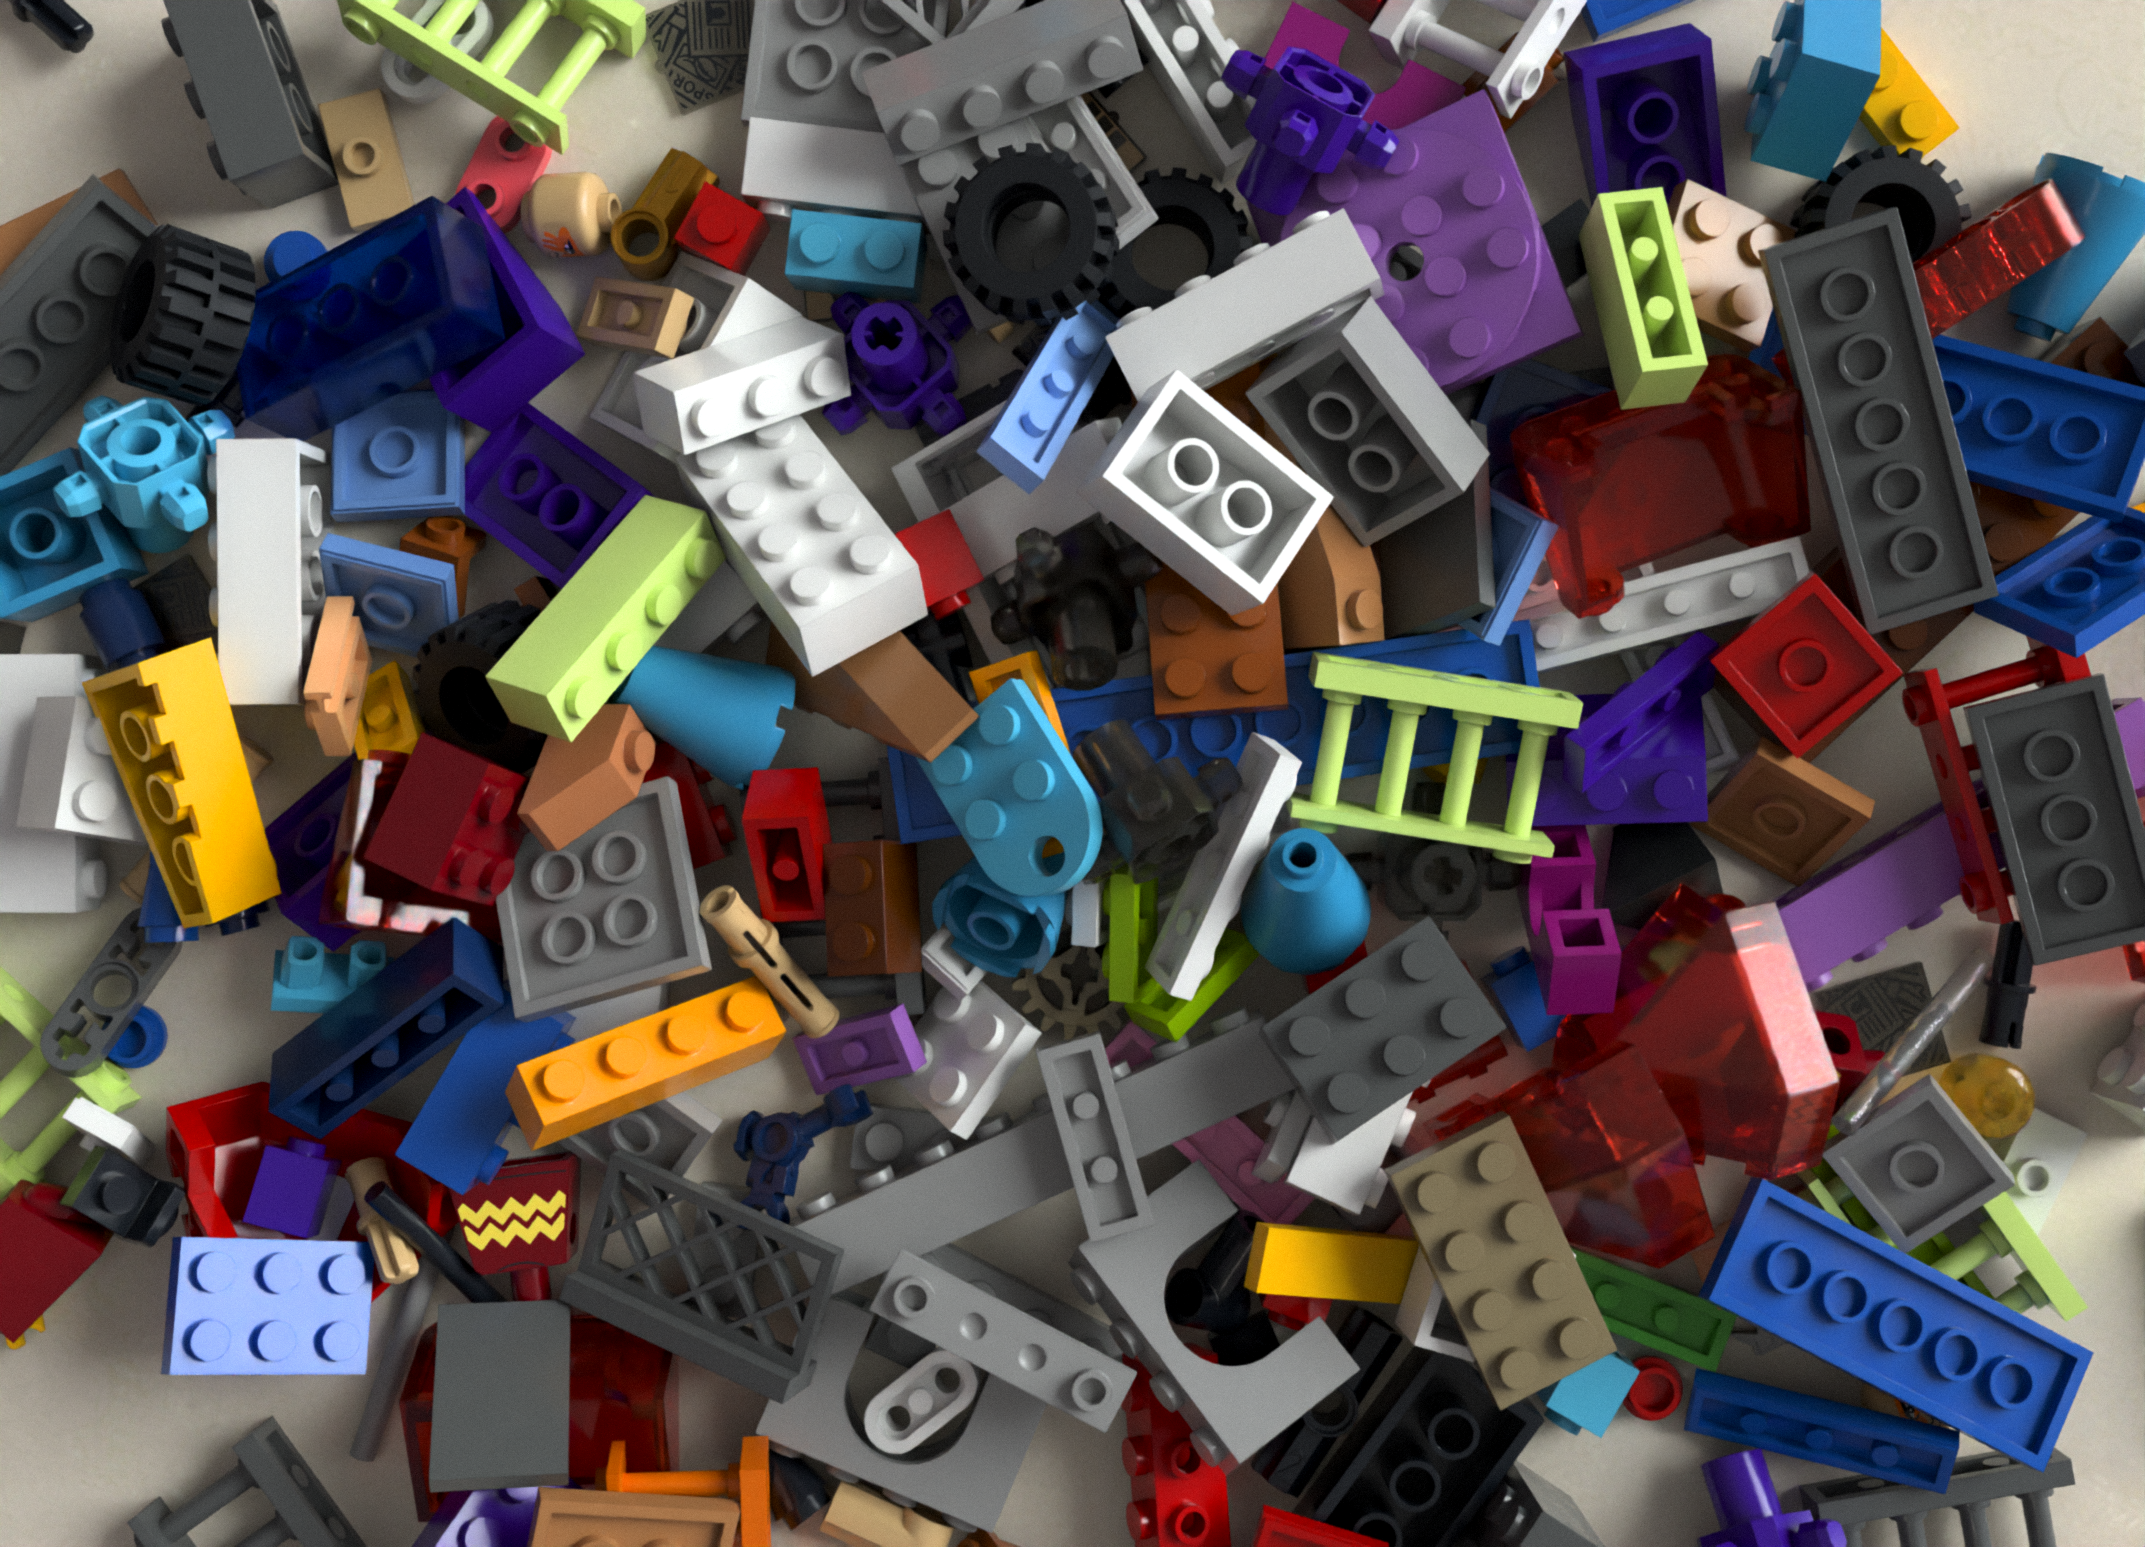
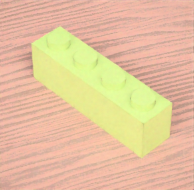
[485,495,726,742]

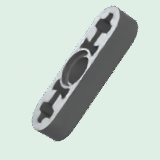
[40,907,183,1078]

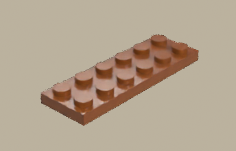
[1131,362,1288,721]

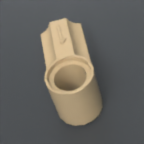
[819,1480,955,1547]

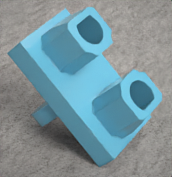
[271,936,394,1015]

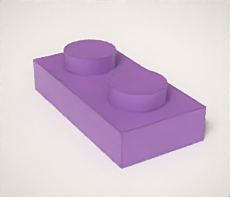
[792,1003,927,1096]

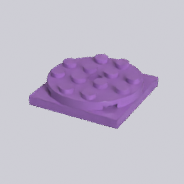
[1246,89,1584,395]

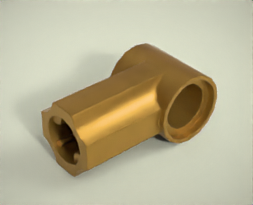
[611,147,720,281]

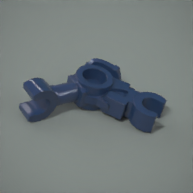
[733,1084,874,1231]

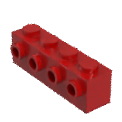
[1121,1342,1231,1547]

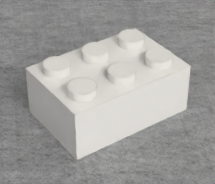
[1076,369,1334,616]

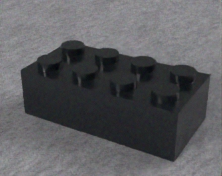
[1292,1346,1545,1547]

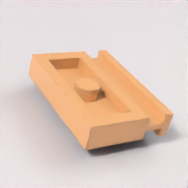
[303,596,373,756]

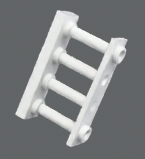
[1368,0,1587,119]

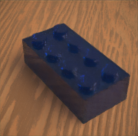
[237,196,505,442]

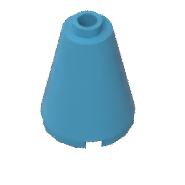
[2006,153,2145,342]
[609,645,796,790]
[1241,828,1371,975]
[932,852,1071,977]

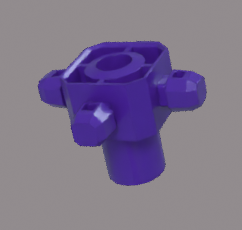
[1221,46,1399,215]
[822,291,972,438]
[1697,1449,1847,1547]

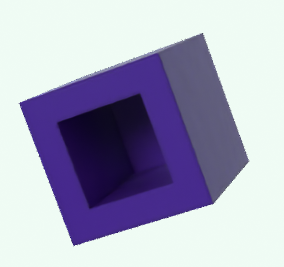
[242,1135,342,1238]

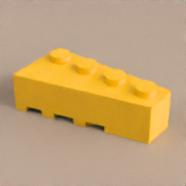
[81,637,282,928]

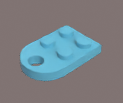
[916,678,1103,896]

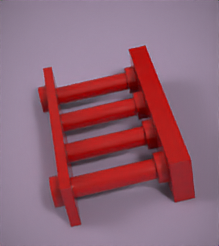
[1902,636,2091,925]

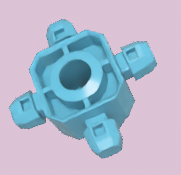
[53,395,235,553]

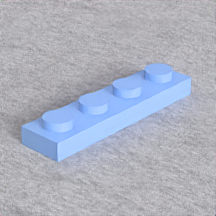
[976,299,1120,494]

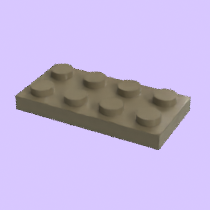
[1384,1110,1617,1411]

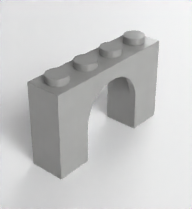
[1068,1159,1360,1476]
[755,1289,1047,1533]

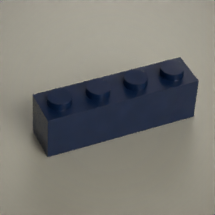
[268,916,504,1139]

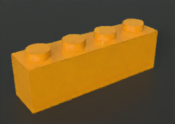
[505,976,787,1151]

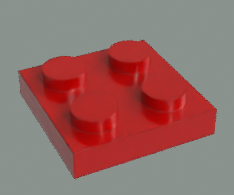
[1708,570,1903,759]

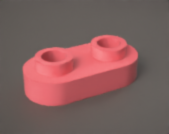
[455,116,552,234]

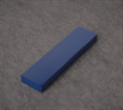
[1683,1368,1960,1494]

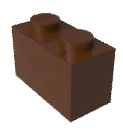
[823,840,922,977]

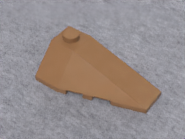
[1264,419,1385,649]
[766,621,980,763]

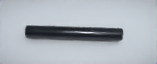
[364,1181,507,1303]

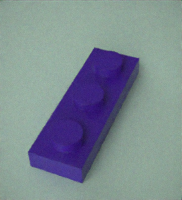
[1562,631,1719,793]

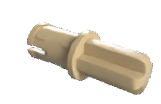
[345,1157,419,1286]

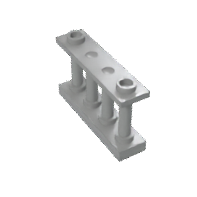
[869,1243,1137,1433]

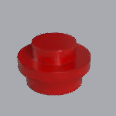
[1622,1355,1683,1421]

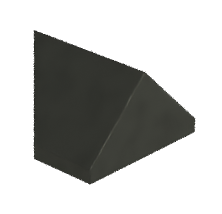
[1601,822,1728,941]

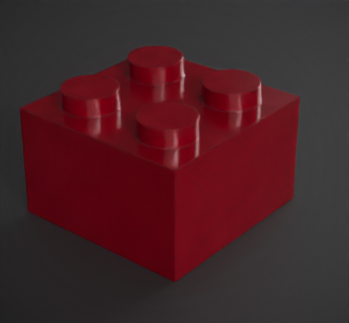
[363,732,531,906]

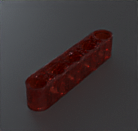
[1771,179,2086,408]

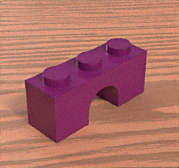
[1265,1,1466,130]
[1514,825,1622,1015]

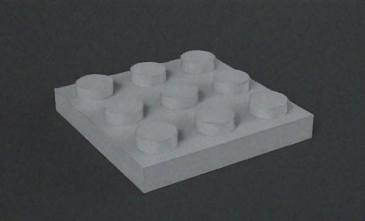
[741,0,951,133]
[496,776,712,1023]

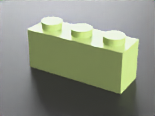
[1579,187,1708,410]

